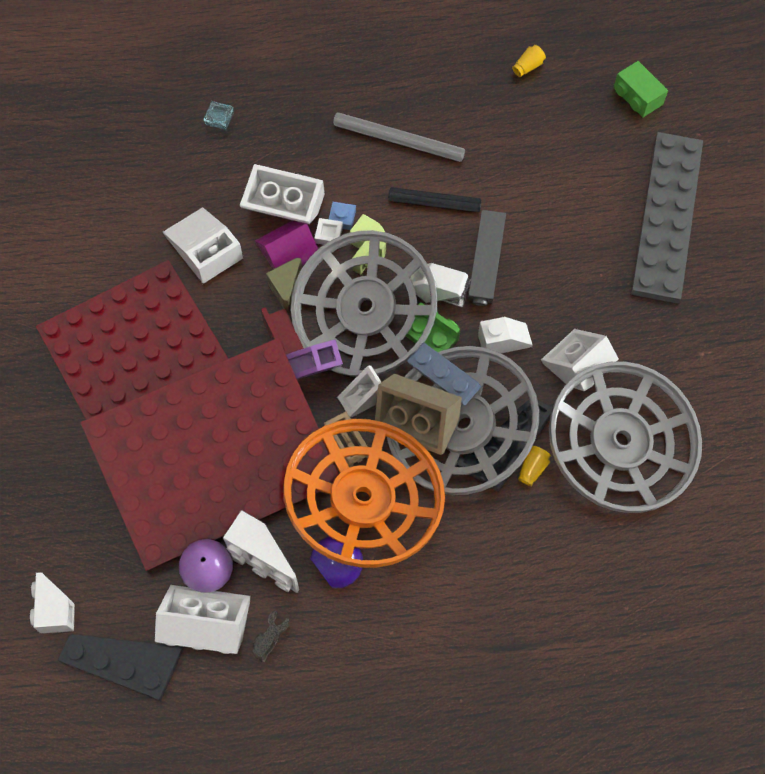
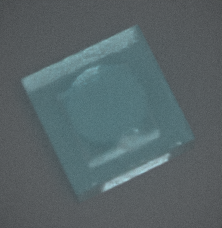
[204,101,234,130]

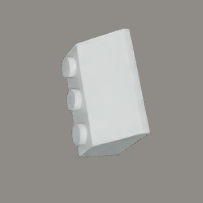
[240,164,325,224]
[155,585,250,654]

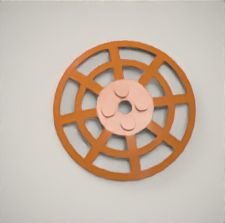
[284,419,445,568]

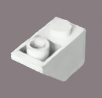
[410,263,468,303]
[30,573,75,633]

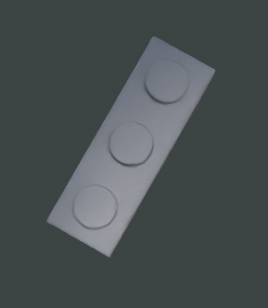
[407,342,481,406]

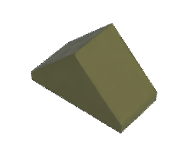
[266,258,302,312]

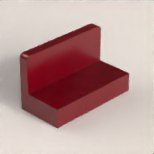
[261,307,304,354]

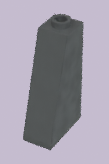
[468,210,506,306]

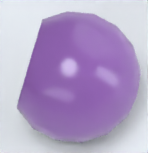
[179,539,233,593]

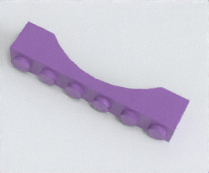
[286,339,343,379]

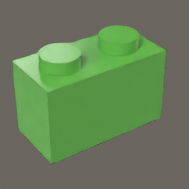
[614,61,668,117]

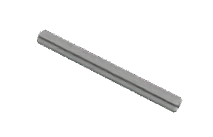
[333,112,465,162]

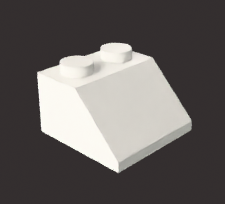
[541,329,618,391]

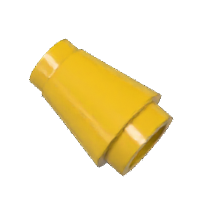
[512,45,546,77]
[518,446,551,486]

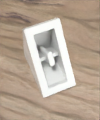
[337,366,381,417]

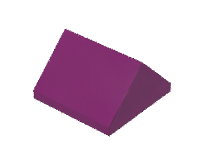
[255,220,318,270]

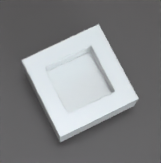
[314,218,343,245]

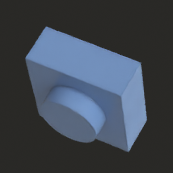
[328,202,356,230]

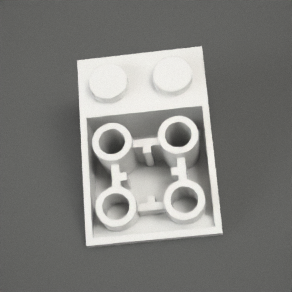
[163,207,243,284]
[223,510,299,593]

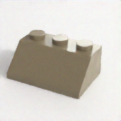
[375,374,462,455]

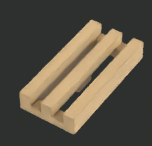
[324,412,369,467]

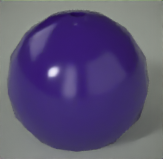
[310,536,363,589]

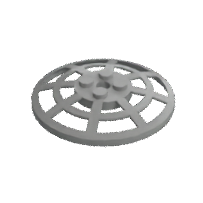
[291,230,438,377]
[387,346,539,495]
[549,361,702,513]

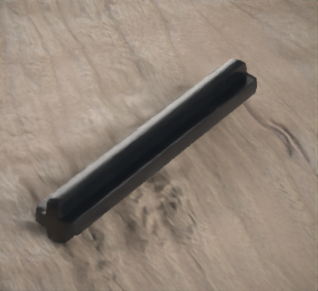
[388,187,482,212]

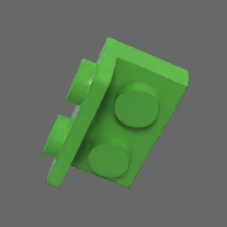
[406,302,460,352]

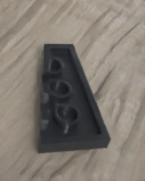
[456,399,552,492]
[58,634,184,701]

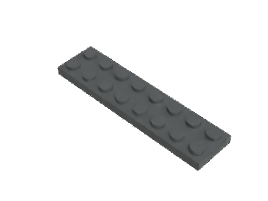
[631,132,703,304]

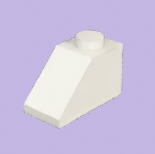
[478,317,532,353]

